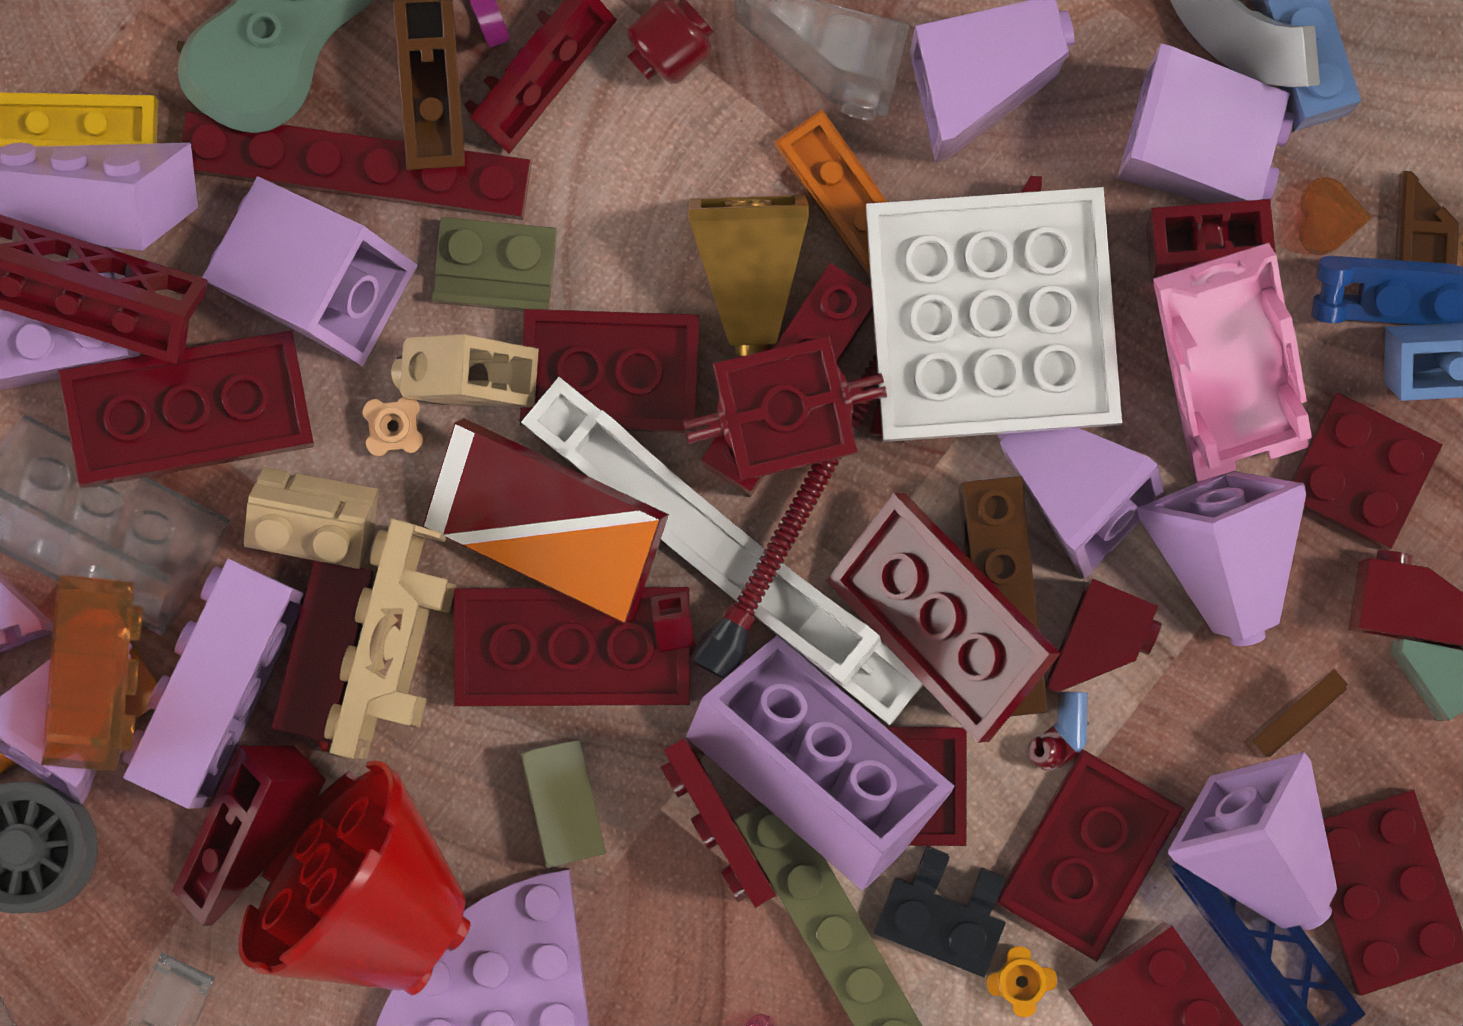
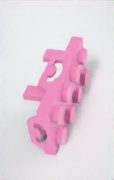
[1153,243,1312,482]

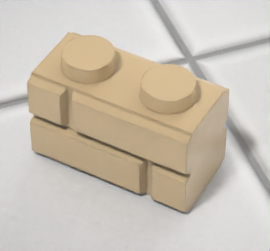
[244,467,379,569]

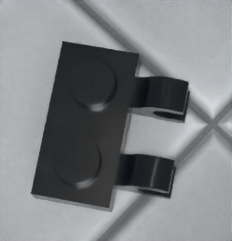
[874,846,1006,978]

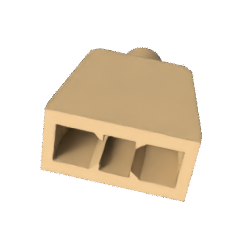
[391,334,539,407]

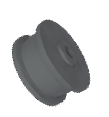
[0,782,98,914]

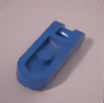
[1311,256,1463,325]

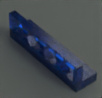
[1165,859,1366,1026]

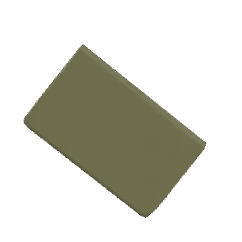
[521,739,606,868]

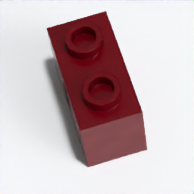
[1146,199,1276,283]

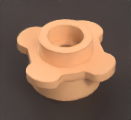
[362,396,424,457]

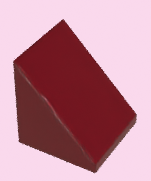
[650,591,695,652]

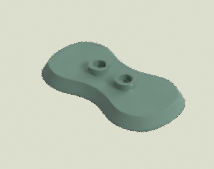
[177,0,374,133]

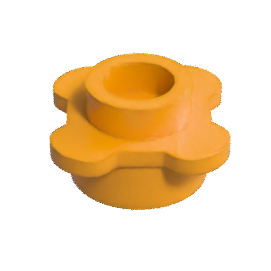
[986,946,1057,1017]

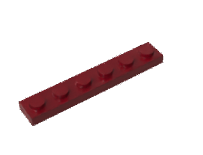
[182,111,532,220]

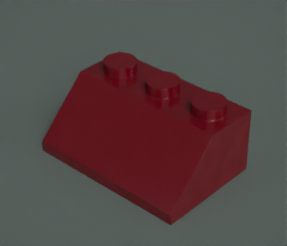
[1068,922,1243,1026]

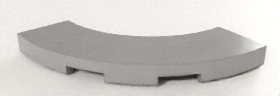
[1170,0,1320,87]

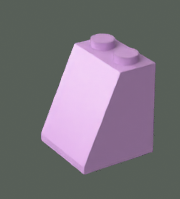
[910,0,1075,163]
[1117,44,1294,203]
[202,176,418,367]

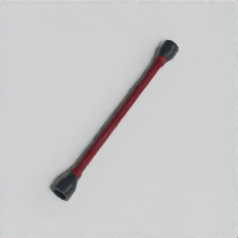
[689,354,879,679]

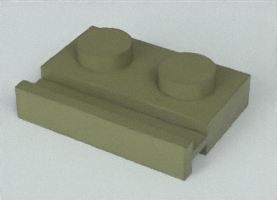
[432,217,558,312]

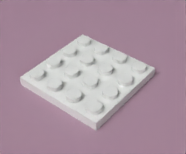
[865,187,1122,442]

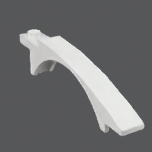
[521,377,923,726]

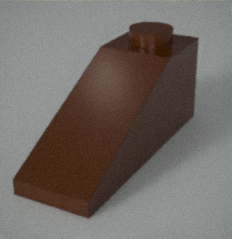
[393,0,465,170]

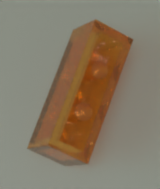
[41,575,143,772]

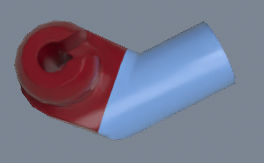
[1028,692,1088,771]

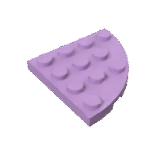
[376,869,590,1026]

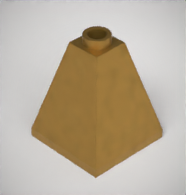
[689,195,809,356]

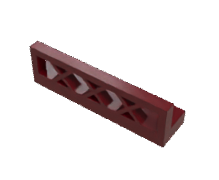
[0,215,208,364]

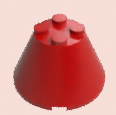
[238,760,471,995]

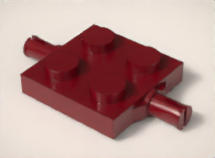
[683,336,887,482]

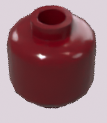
[627,0,714,84]

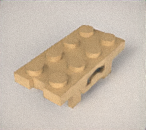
[324,519,457,759]

